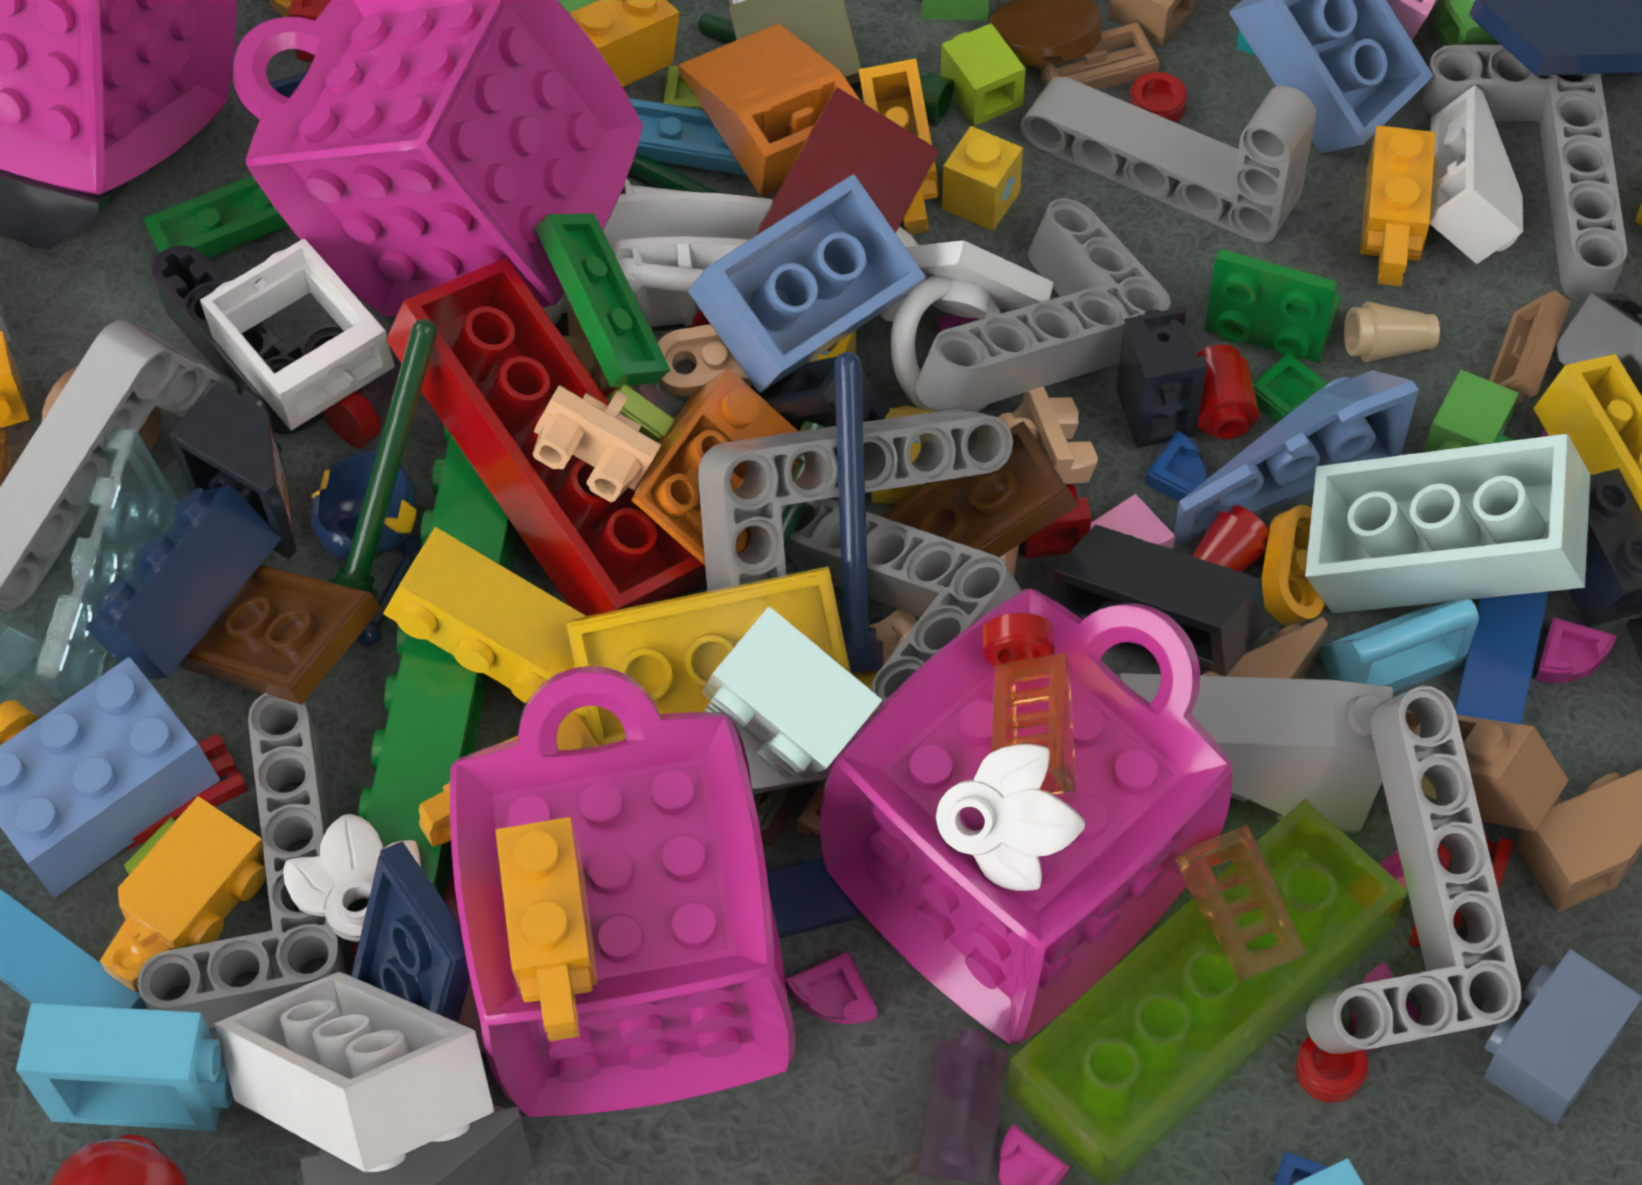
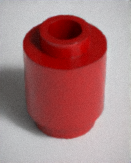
[1196,344,1259,440]

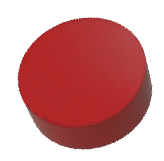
[1129,72,1187,123]
[323,391,381,449]
[982,613,1055,671]
[1295,1034,1368,1103]

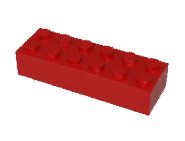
[386,257,706,616]

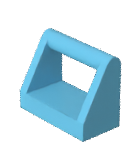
[1319,599,1479,692]

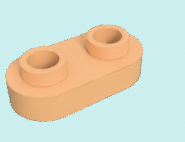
[658,324,753,396]

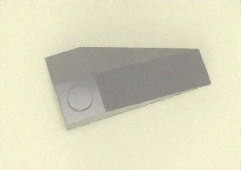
[1117,673,1393,833]

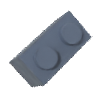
[1484,949,1642,1126]

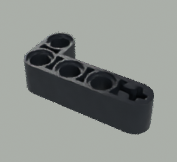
[152,245,363,435]

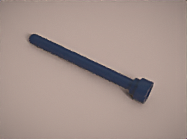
[835,352,884,672]

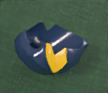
[309,448,416,561]

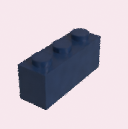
[85,485,282,679]

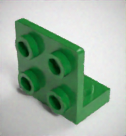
[1204,250,1342,363]

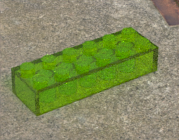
[1007,799,1408,1185]

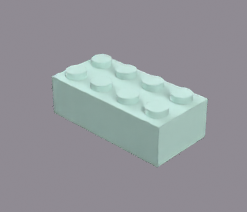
[1305,434,1590,613]
[701,606,882,779]

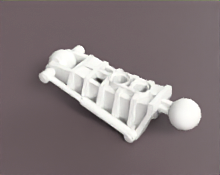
[543,178,919,330]

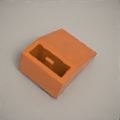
[678,23,860,198]
[631,368,799,565]

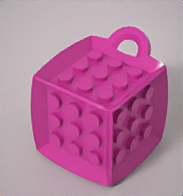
[0,0,237,195]
[233,0,643,317]
[820,589,1232,1045]
[450,666,795,1117]

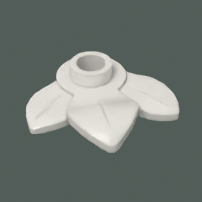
[936,744,1086,891]
[283,814,421,942]

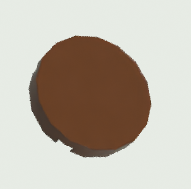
[989,0,1102,67]

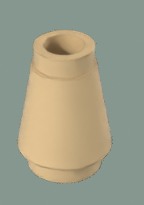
[1344,301,1440,362]

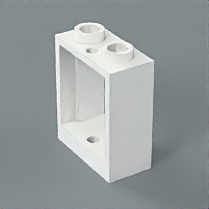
[200,238,394,430]

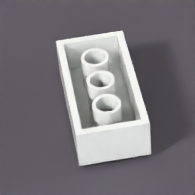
[214,971,494,1172]

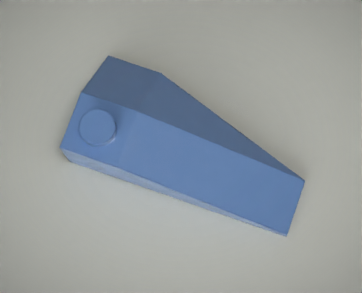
[1174,370,1419,544]

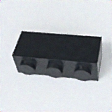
[1053,524,1266,676]

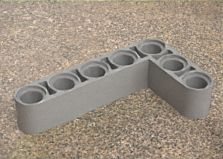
[1422,45,1627,304]
[1020,77,1316,243]
[915,198,1171,411]
[0,319,238,611]
[698,409,1013,591]
[785,498,1022,706]
[1306,686,1521,1054]
[137,693,348,1029]

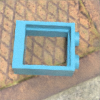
[16,1003,234,1131]

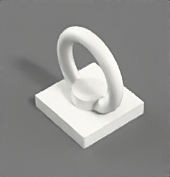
[890,240,1054,412]

